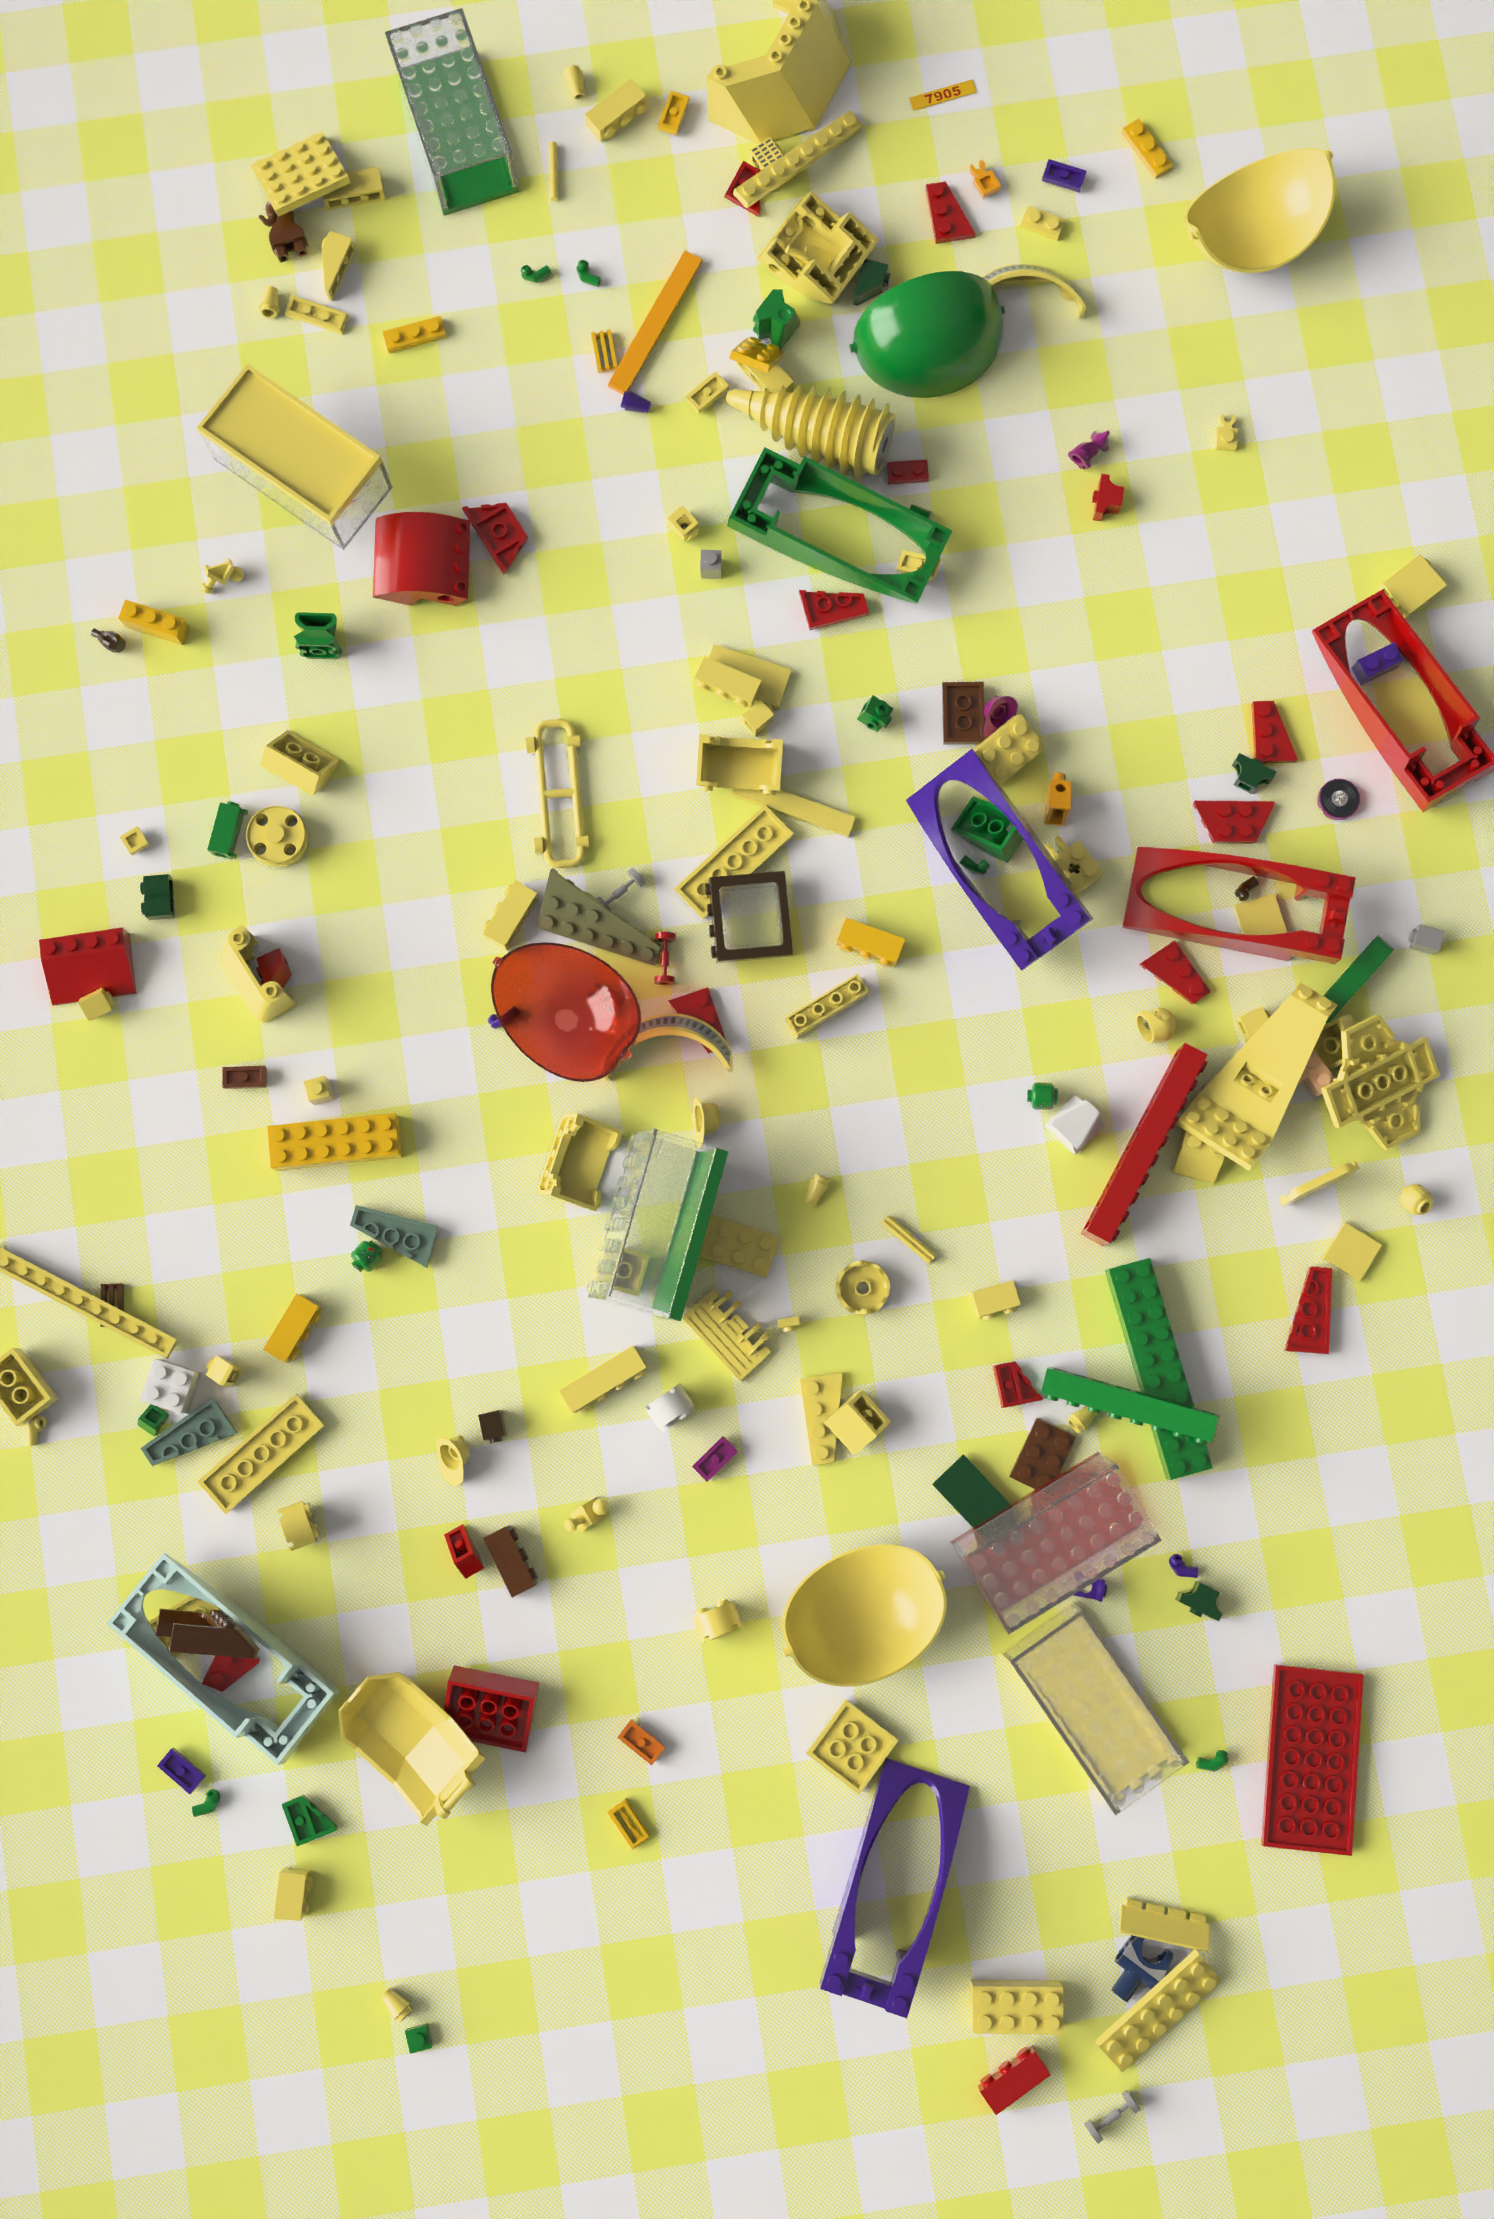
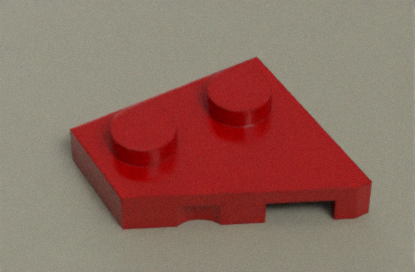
[724,160,761,217]
[993,1361,1043,1408]
[202,1656,260,1692]

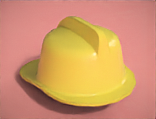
[693,1098,720,1149]
[436,1435,470,1485]

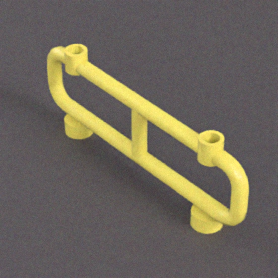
[526,719,589,868]

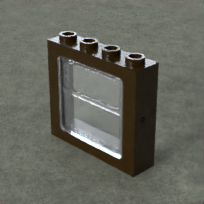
[705,871,793,963]

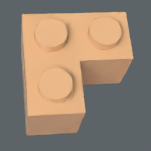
[1298,1049,1334,1098]

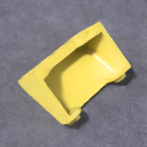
[696,734,783,795]
[220,925,297,1023]
[538,1113,623,1212]

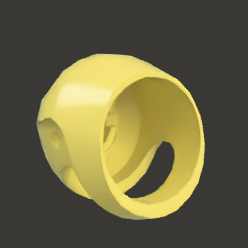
[1135,1008,1177,1043]

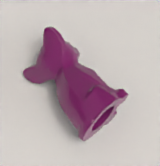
[1068,430,1110,469]

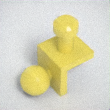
[201,558,244,594]
[565,1497,609,1532]

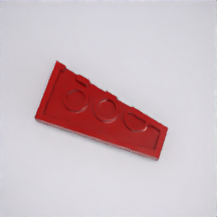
[1284,1266,1332,1354]

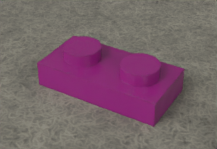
[692,1436,738,1482]

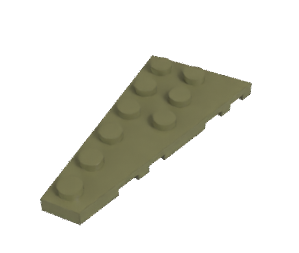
[536,868,662,966]

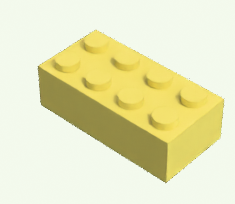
[970,1979,1064,2034]

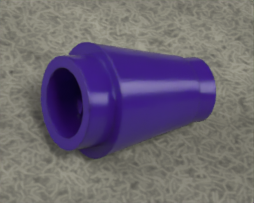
[620,391,651,413]

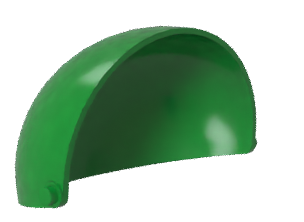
[849,271,1005,398]

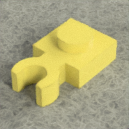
[1215,414,1238,451]

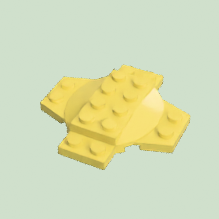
[1321,1015,1440,1149]

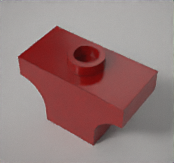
[1092,474,1124,521]

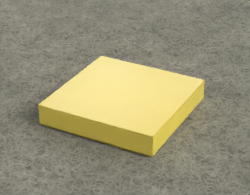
[1233,893,1288,935]
[1322,1222,1382,1282]

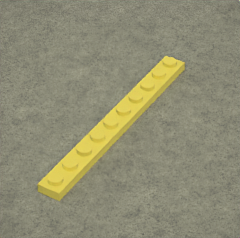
[0,1247,179,1359]

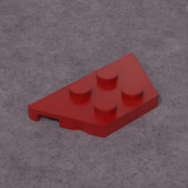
[462,503,528,575]
[1193,800,1275,844]

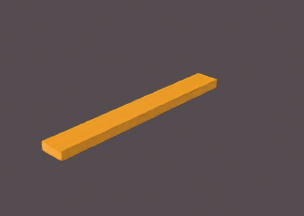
[608,250,703,395]

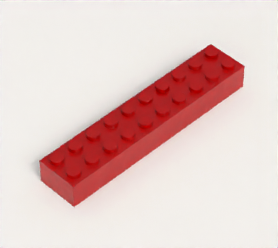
[1081,1043,1208,1246]

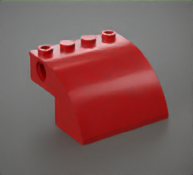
[373,512,471,606]

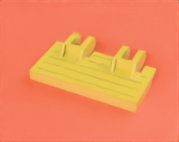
[682,1289,771,1381]

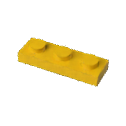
[1121,118,1173,179]
[382,315,447,353]

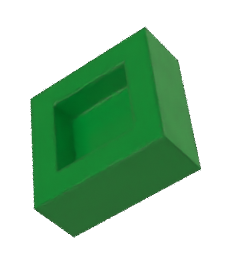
[405,2023,433,2054]

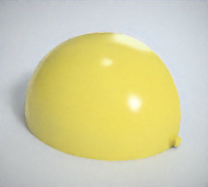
[1184,148,1336,273]
[782,1544,947,1687]

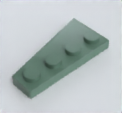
[350,1205,439,1268]
[140,1398,238,1466]

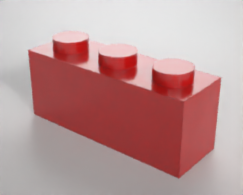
[978,2046,1051,2115]

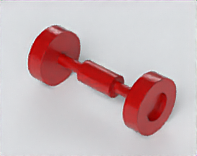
[654,932,676,985]

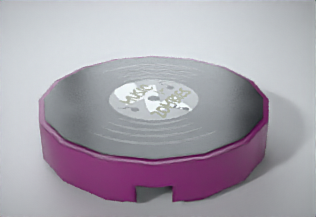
[1317,779,1360,820]

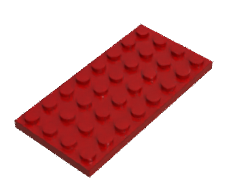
[1261,1664,1364,1856]

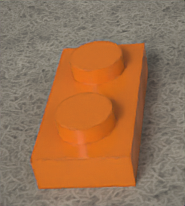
[617,1719,666,1766]

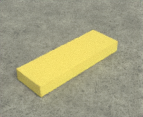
[284,295,349,335]

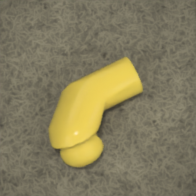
[26,1415,47,1446]

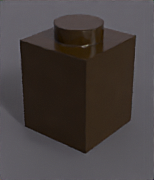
[478,1410,507,1444]

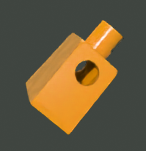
[1044,772,1071,826]

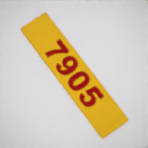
[909,79,977,111]

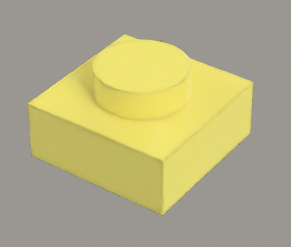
[120,826,150,856]
[777,1316,800,1332]

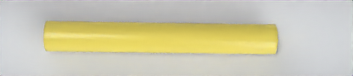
[549,141,558,201]

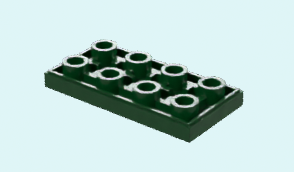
[932,1454,1024,1549]

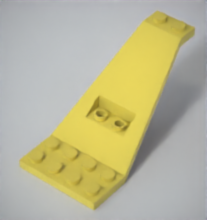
[1176,983,1337,1171]

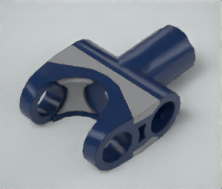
[1111,1935,1173,2003]

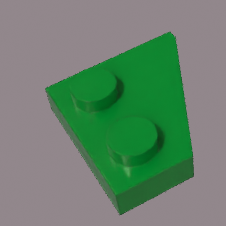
[281,1794,338,1847]

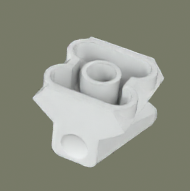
[1045,1096,1105,1154]

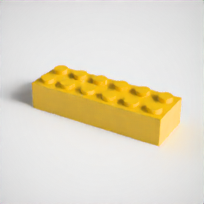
[267,1113,403,1171]

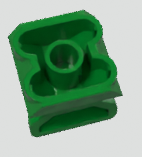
[753,289,800,350]
[294,612,343,659]

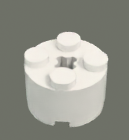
[645,1383,696,1432]

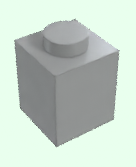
[700,549,722,579]
[1408,924,1445,955]

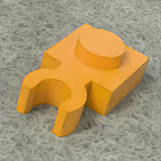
[970,160,1001,199]

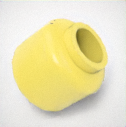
[1400,1184,1433,1215]

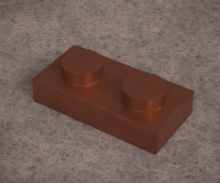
[222,1066,267,1089]

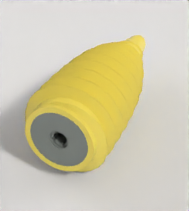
[726,384,896,480]

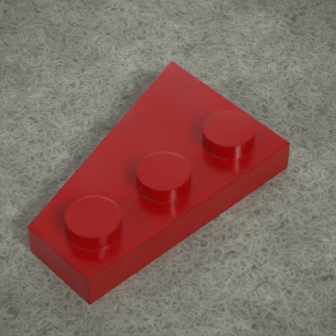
[925,181,976,244]
[799,590,869,631]
[1251,701,1298,764]
[1139,940,1211,1005]
[668,987,727,1054]

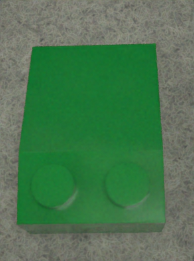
[951,796,1025,863]

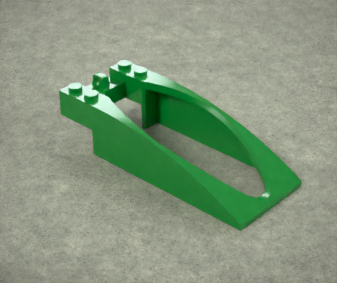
[727,447,952,604]

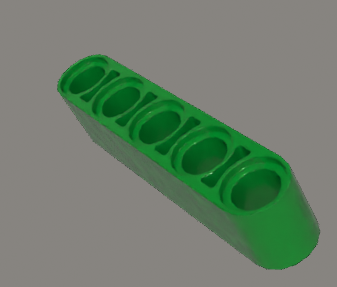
[1323,935,1394,1024]

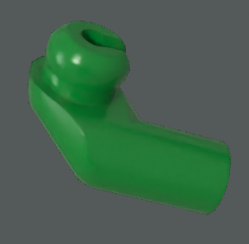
[576,260,601,287]
[520,265,552,283]
[959,855,990,875]
[1196,1750,1229,1772]

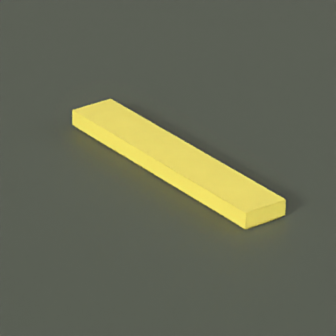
[732,789,856,838]

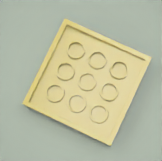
[251,132,351,217]

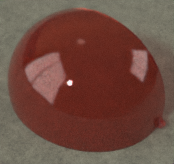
[491,942,641,1082]

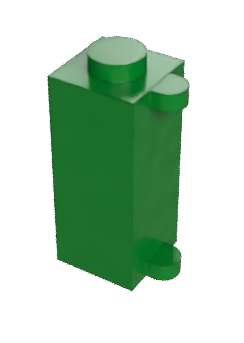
[207,801,249,859]

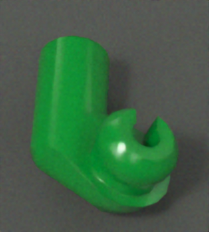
[192,1789,221,1817]

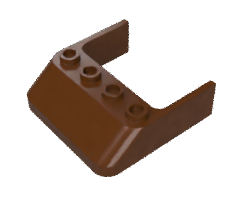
[155,1608,260,1659]

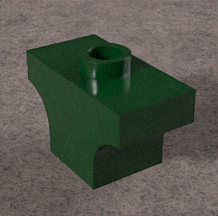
[1232,753,1277,794]
[1175,1581,1222,1621]

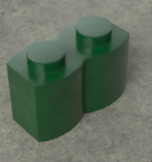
[140,874,175,920]

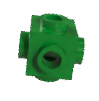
[857,695,893,732]

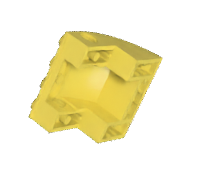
[757,191,879,304]

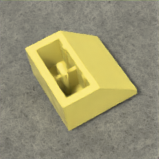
[825,1390,891,1455]

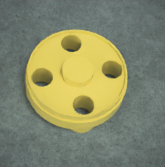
[246,806,309,867]

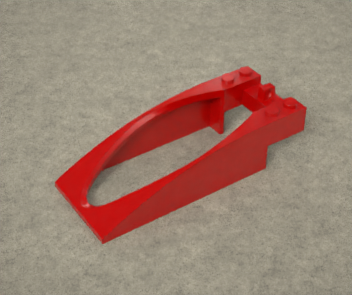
[1312,589,1494,813]
[1122,847,1356,964]

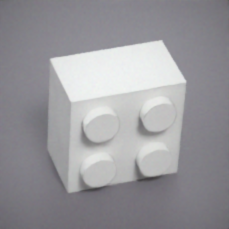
[139,1359,201,1414]

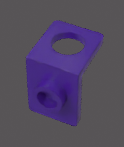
[1073,1574,1107,1602]

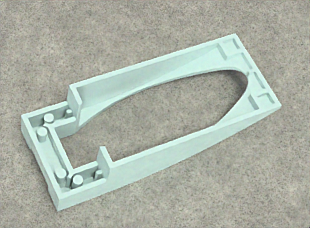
[107,1553,341,1765]

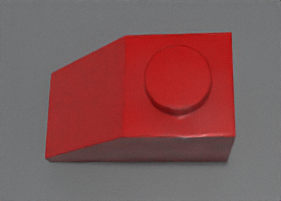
[444,1524,484,1579]

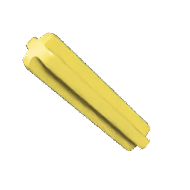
[882,1216,936,1264]

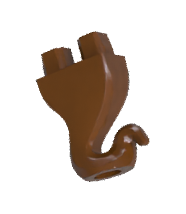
[259,201,309,263]

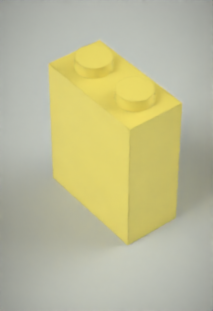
[1377,554,1447,619]

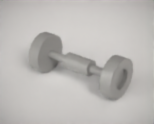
[596,867,646,908]
[1084,2090,1141,2144]

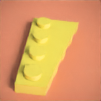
[800,1373,843,1465]

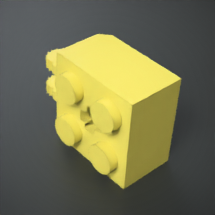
[1044,836,1104,895]

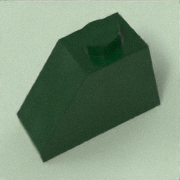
[853,259,891,306]

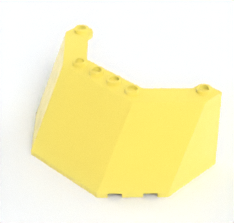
[707,0,851,144]

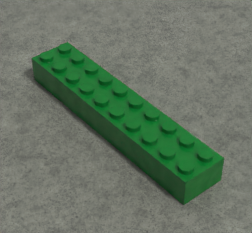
[1105,1258,1213,1480]

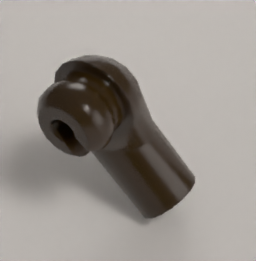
[1235,876,1259,901]

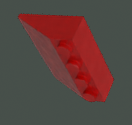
[39,927,137,1006]
[444,1665,540,1753]

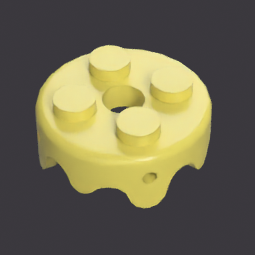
[836,1260,890,1315]

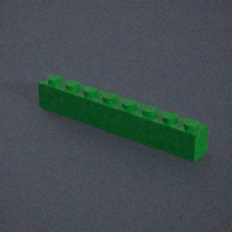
[1041,1367,1220,1445]

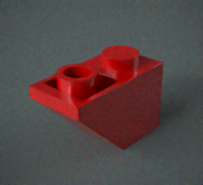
[256,948,292,988]

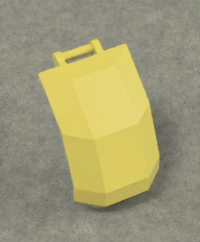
[338,1672,485,1827]

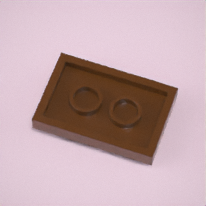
[942,682,985,745]
[1009,1418,1076,1496]

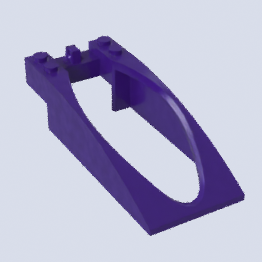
[906,749,1094,971]
[819,1758,970,2018]

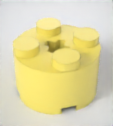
[277,1500,320,1551]
[693,1599,743,1644]

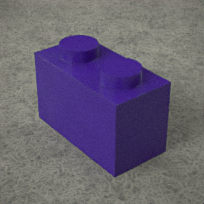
[1351,642,1404,686]

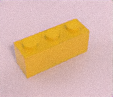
[118,599,190,645]
[836,918,905,967]
[263,1293,323,1363]

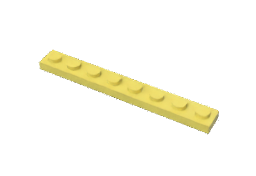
[733,110,863,209]

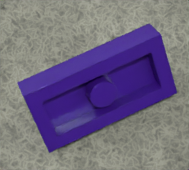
[1042,159,1087,193]
[157,1747,206,1794]

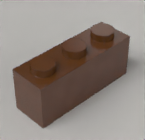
[483,1525,539,1598]

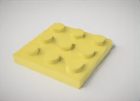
[806,1699,899,1795]

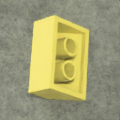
[260,730,340,796]

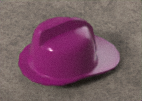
[984,695,1018,739]

